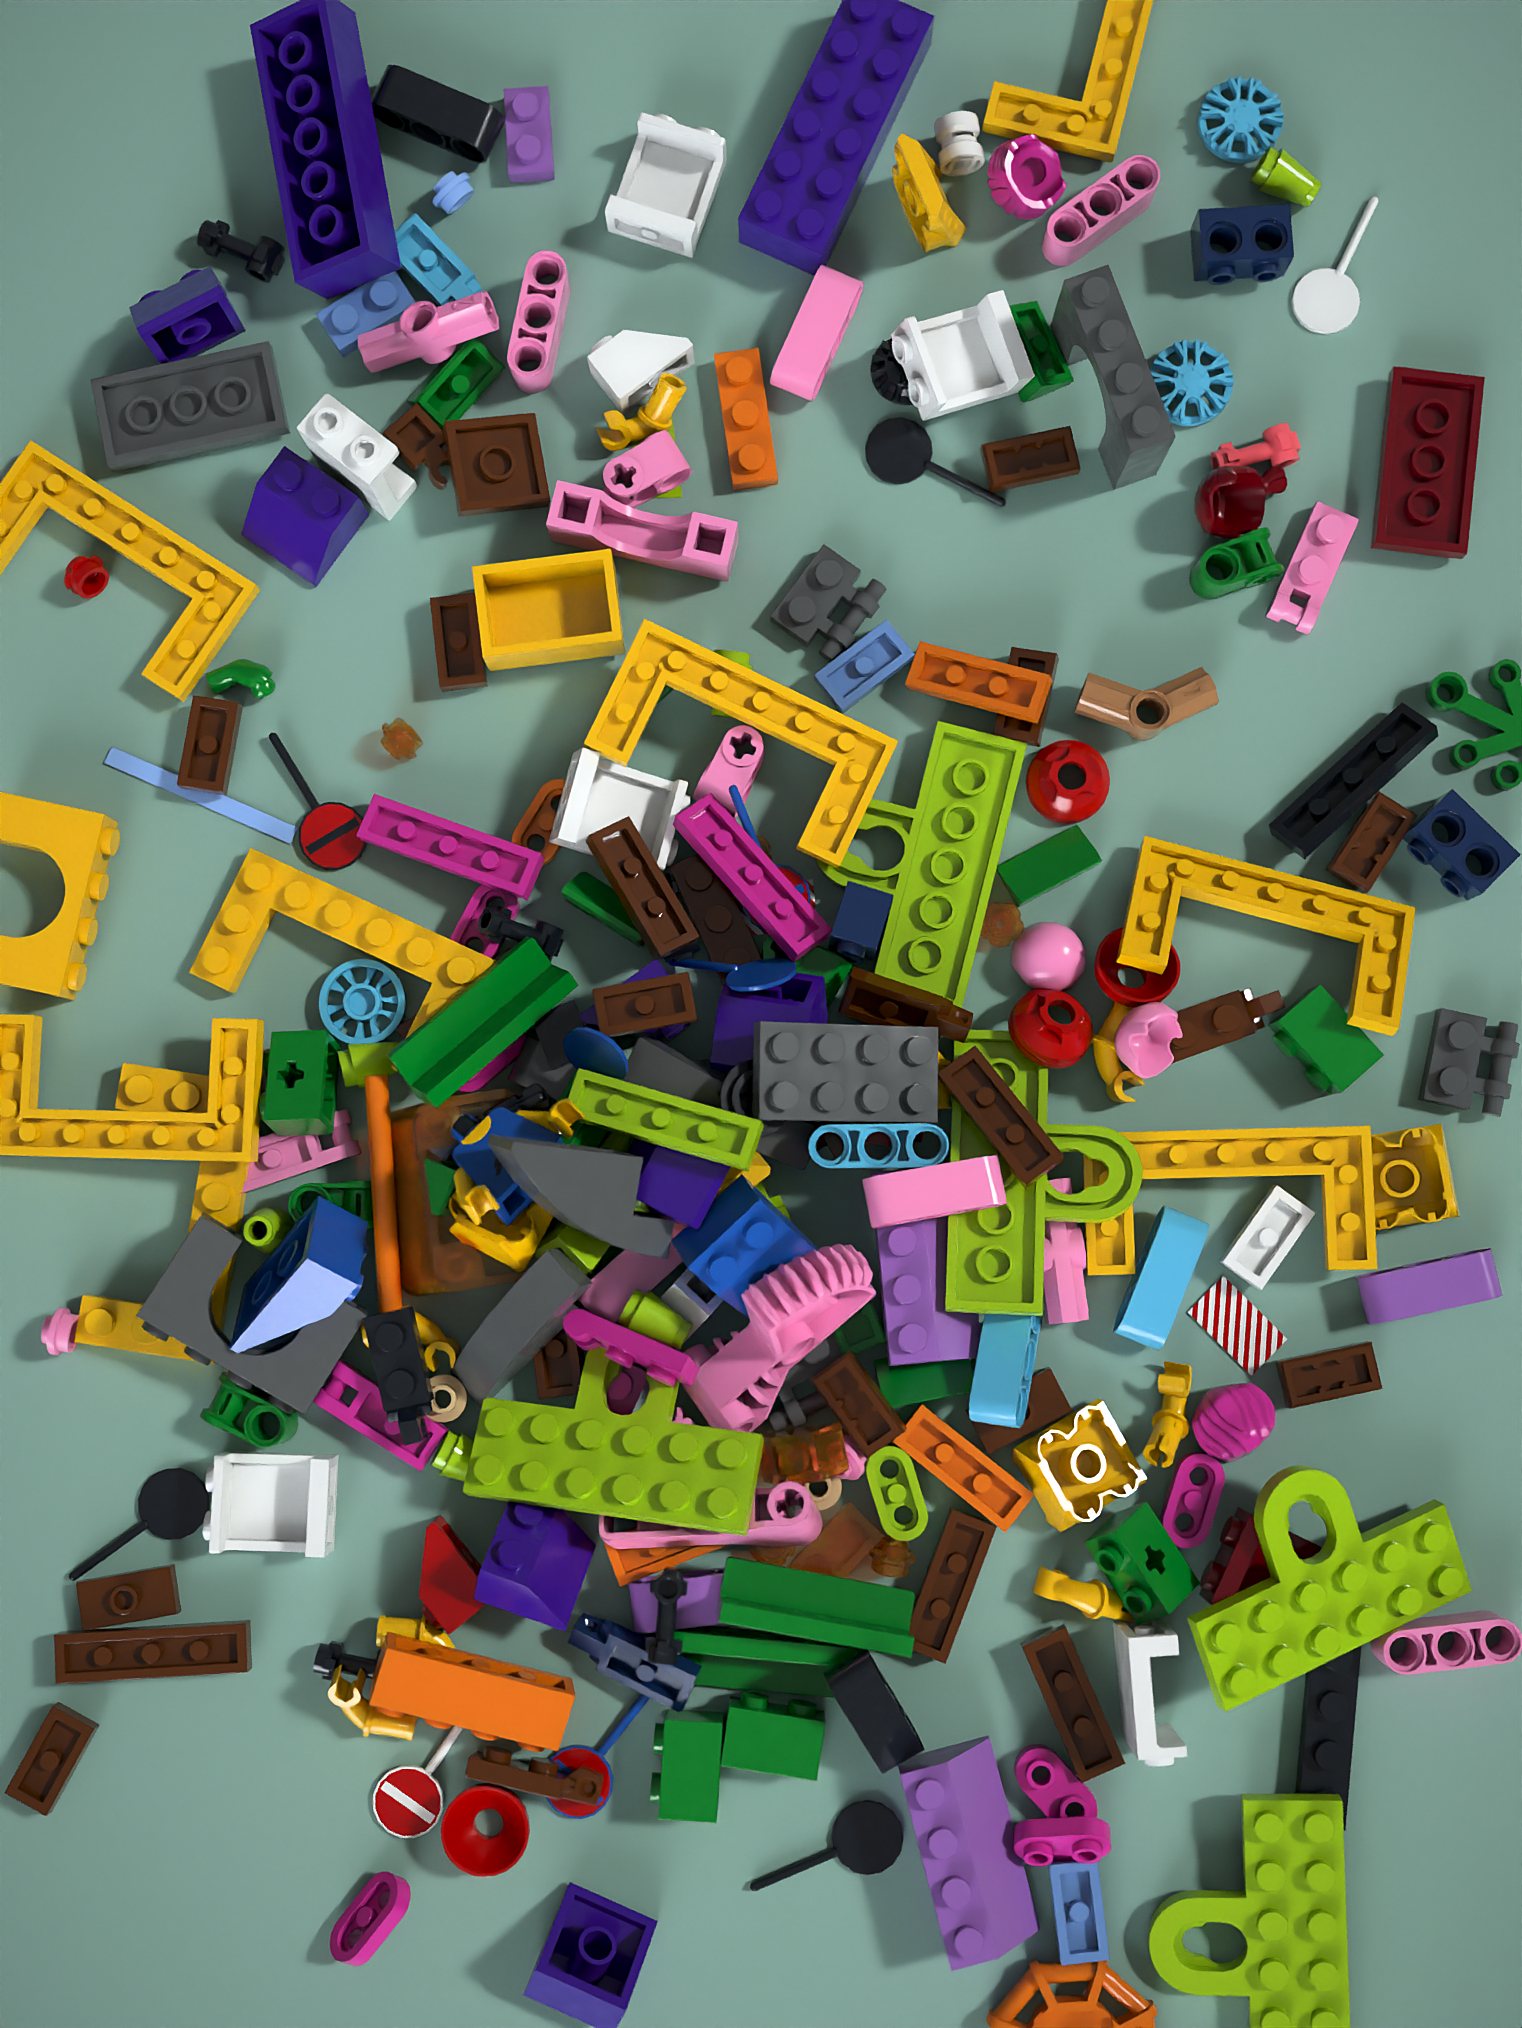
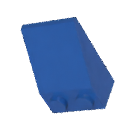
[671,1174,819,1317]
[230,1196,369,1353]

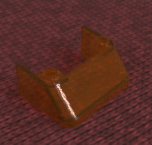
[391,1088,527,1297]

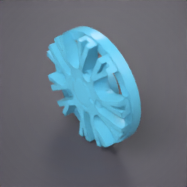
[1197,76,1284,163]
[1150,339,1234,426]
[319,959,407,1044]

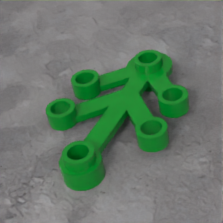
[1425,659,1522,791]

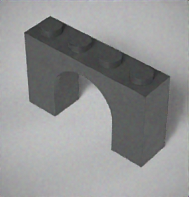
[1050,265,1176,490]
[136,1212,367,1414]

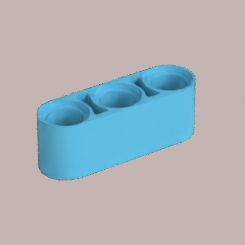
[808,1123,949,1168]
[1113,1205,1209,1351]
[969,1313,1043,1428]

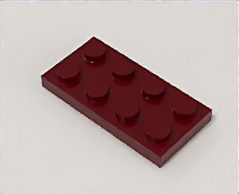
[1371,366,1485,559]

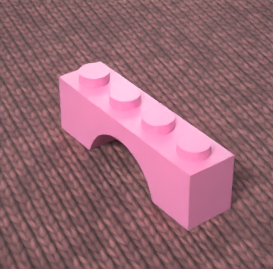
[546,480,739,582]

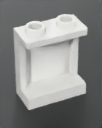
[605,112,727,258]
[891,290,1035,421]
[296,394,418,521]
[548,747,690,871]
[203,1451,339,1558]
[1113,1618,1187,1766]

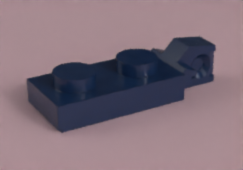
[568,1613,702,1712]

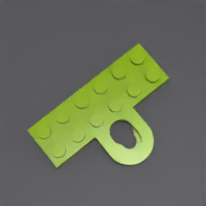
[814,721,1028,1008]
[945,1030,1143,1316]
[463,1324,764,1536]
[1187,1465,1472,1712]
[1148,1793,1350,2028]

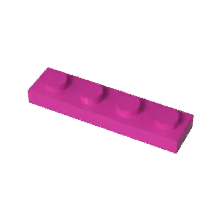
[673,793,832,962]
[356,794,545,901]

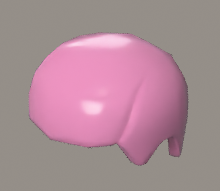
[1011,922,1087,991]
[1114,1002,1183,1079]

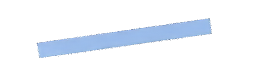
[104,747,298,844]

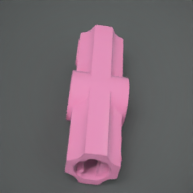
[358,291,499,374]
[1043,1178,1089,1324]

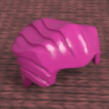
[987,134,1067,220]
[1191,1383,1275,1462]

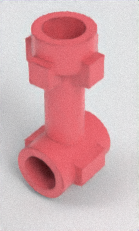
[1211,423,1301,470]

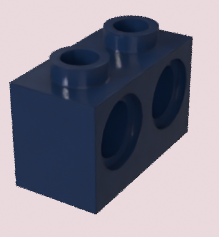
[1190,204,1294,285]
[1403,789,1521,901]
[828,881,894,964]

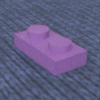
[503,86,555,183]

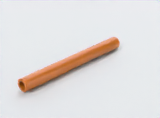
[364,1074,402,1313]

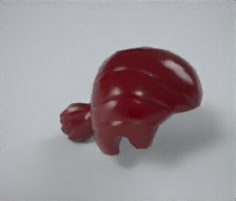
[1194,466,1287,540]

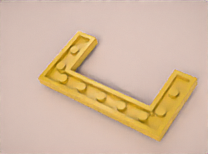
[982,0,1154,163]
[0,440,260,703]
[583,618,898,869]
[1116,835,1416,1036]
[189,848,497,1071]
[0,1014,265,1162]
[74,1063,265,1364]
[1082,1126,1377,1275]

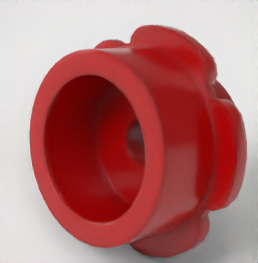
[64,555,109,599]

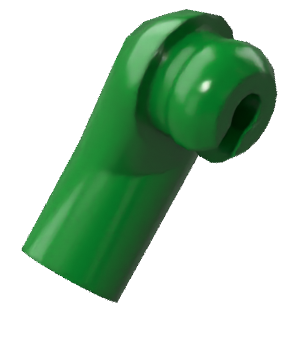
[205,659,276,698]

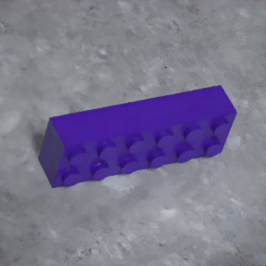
[250,0,401,299]
[738,0,935,276]

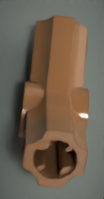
[1074,667,1219,741]

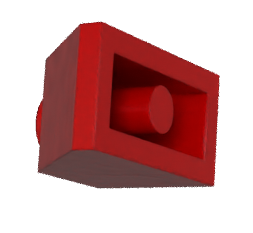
[419,1515,486,1635]

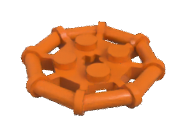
[985,1959,1158,2028]

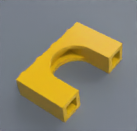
[0,792,120,1000]

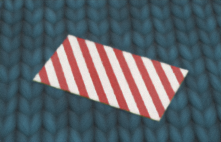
[1188,1276,1287,1376]

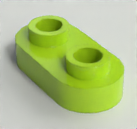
[865,1444,928,1541]

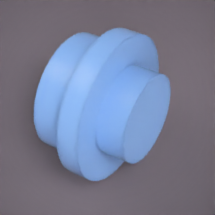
[432,171,475,215]

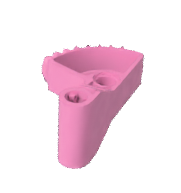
[680,1244,876,1433]
[599,1407,823,1549]

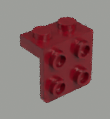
[1199,1507,1322,1605]

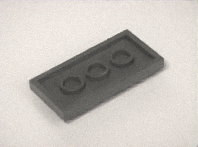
[90,341,290,472]
[752,1021,938,1123]

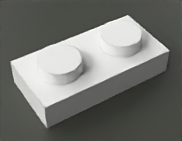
[1219,1185,1315,1290]

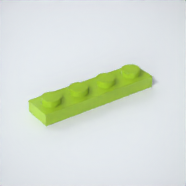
[568,1068,764,1172]

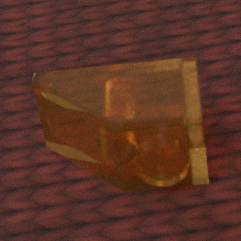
[759,1422,850,1485]

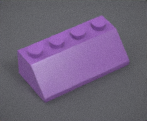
[870,1168,981,1367]
[898,1735,1040,1971]

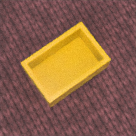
[472,549,626,671]

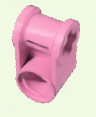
[603,431,692,509]
[693,725,765,819]

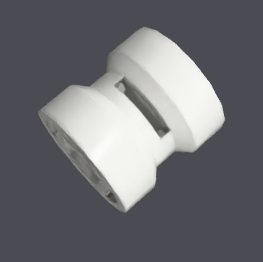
[934,111,985,176]

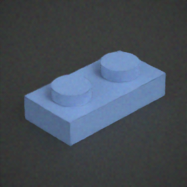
[316,271,416,357]
[814,619,915,714]
[1048,1860,1110,1965]

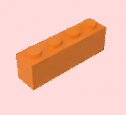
[369,1632,575,1752]

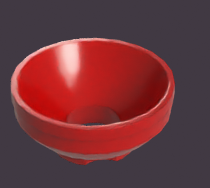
[1025,740,1110,824]
[1094,927,1181,1008]
[1008,989,1093,1069]
[441,1783,530,1877]

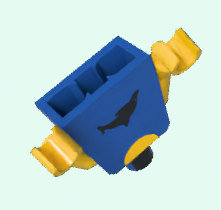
[451,1098,585,1226]

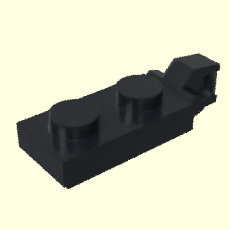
[363,1306,434,1446]

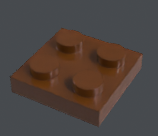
[443,413,551,517]

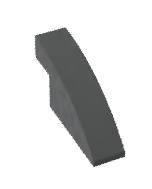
[623,1037,824,1170]
[488,1134,674,1259]
[450,1248,593,1408]

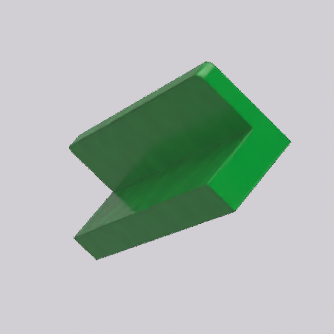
[388,936,579,1108]
[715,1556,915,1658]
[674,1626,863,1698]

